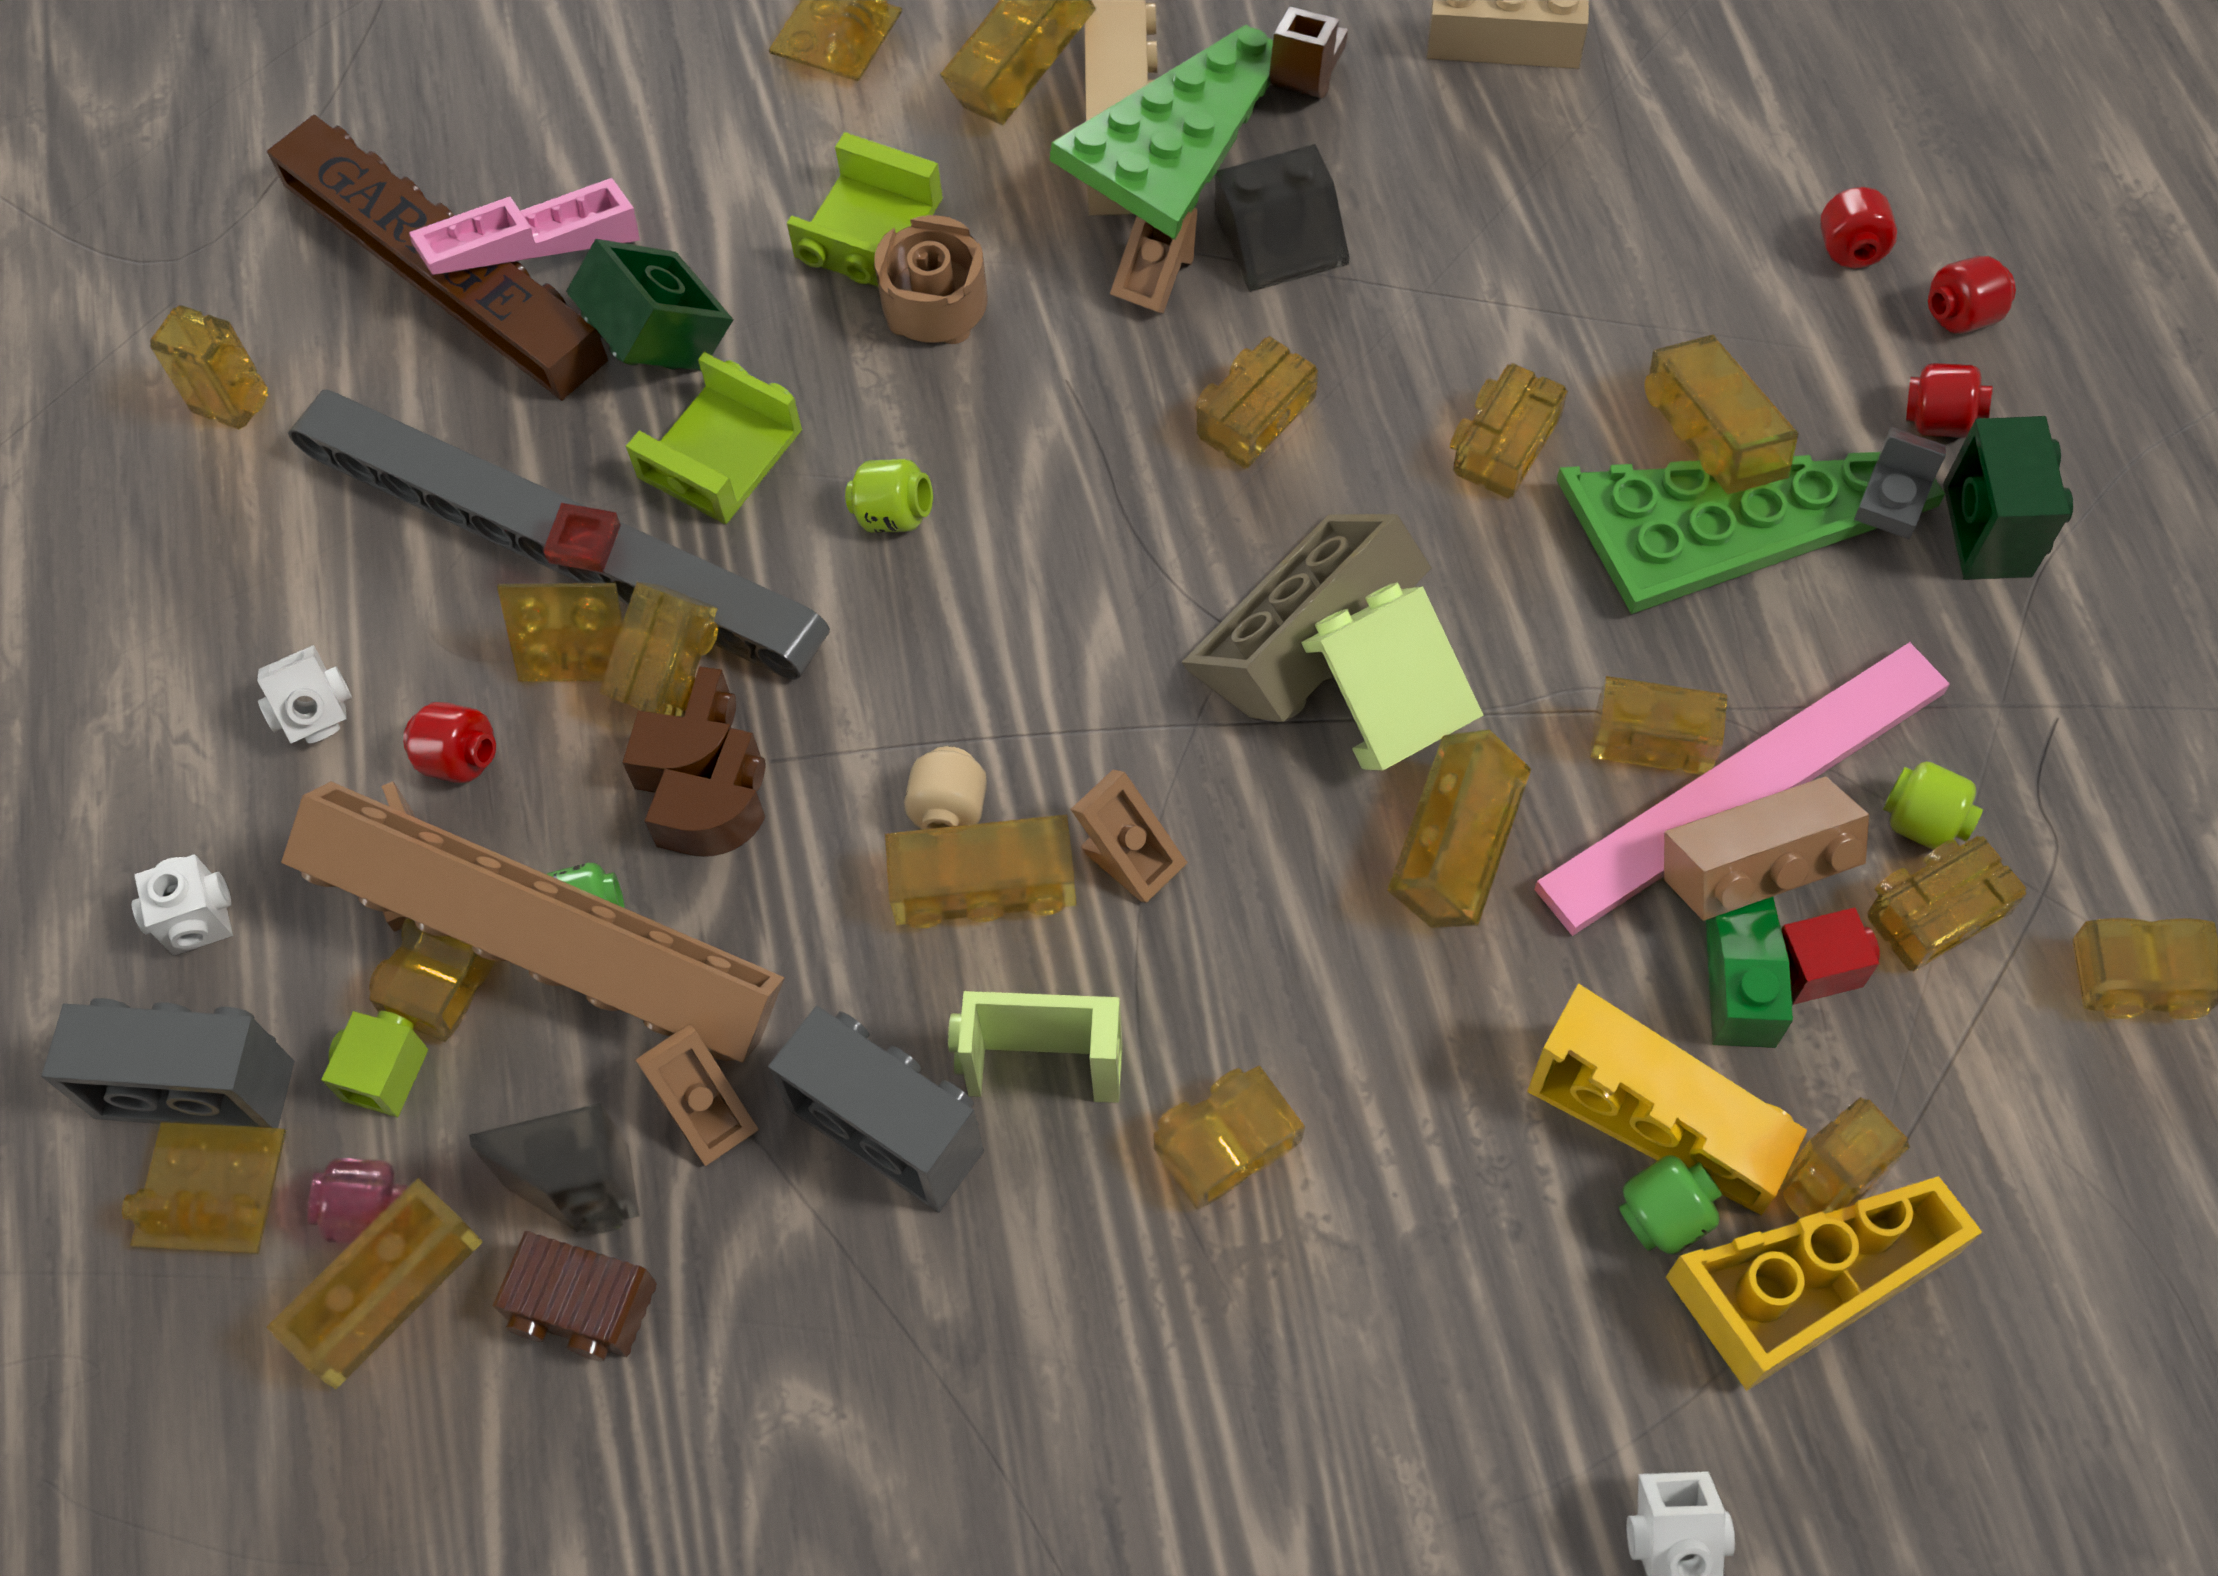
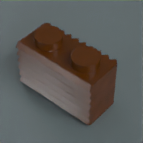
[493,1231,657,1362]

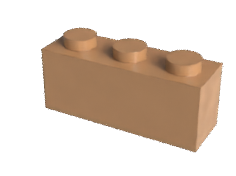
[1664,776,1869,921]

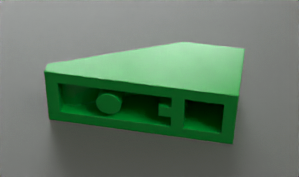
[1706,896,1793,1048]

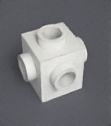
[257,645,352,743]
[132,854,233,956]
[1627,1472,1735,1576]

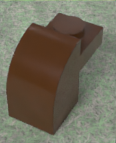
[1270,7,1348,98]
[622,666,736,793]
[645,728,766,857]

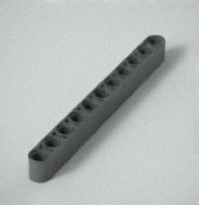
[288,390,830,679]

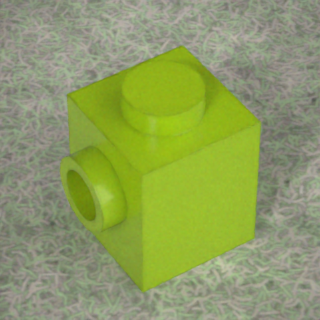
[321,1011,429,1117]

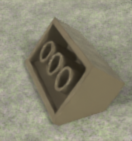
[1182,514,1431,722]

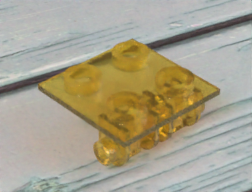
[769,0,902,81]
[497,583,636,682]
[122,1122,286,1254]

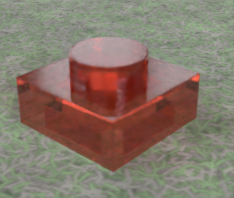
[543,503,621,573]

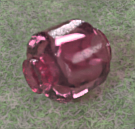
[308,1158,408,1245]

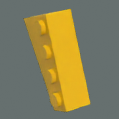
[1527,983,1808,1215]
[1666,1176,1982,1391]

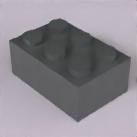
[41,998,295,1132]
[768,1005,984,1213]

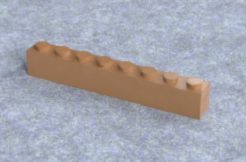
[281,781,785,1063]

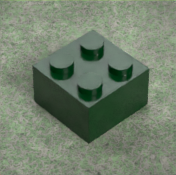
[566,239,734,370]
[1943,416,2073,580]

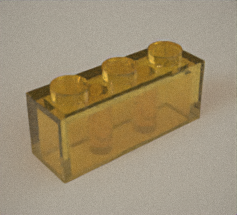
[940,0,1096,126]
[1645,334,1799,495]
[1387,729,1532,928]
[885,814,1077,928]
[266,1178,483,1390]

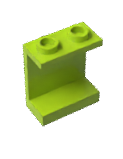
[787,132,943,286]
[626,352,802,525]

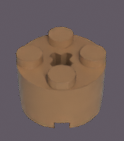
[874,215,988,344]

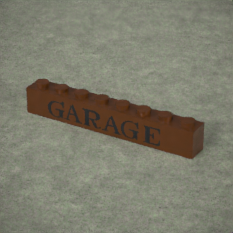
[267,114,609,401]

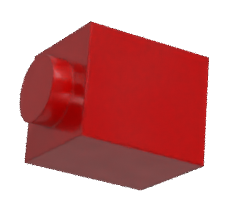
[1781,907,1880,1005]

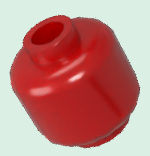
[1820,187,1897,269]
[1928,256,2016,334]
[1906,363,1993,438]
[403,702,496,783]

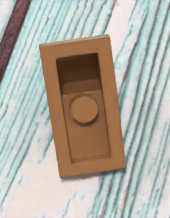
[1110,208,1197,313]
[1070,769,1188,903]
[635,1024,759,1166]

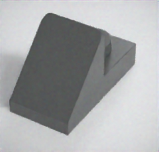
[1854,427,1946,539]

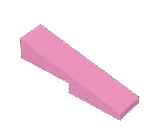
[409,178,640,275]

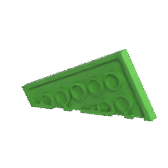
[1049,25,1273,240]
[1556,452,1945,614]

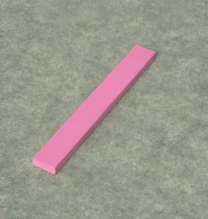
[1534,642,1950,936]

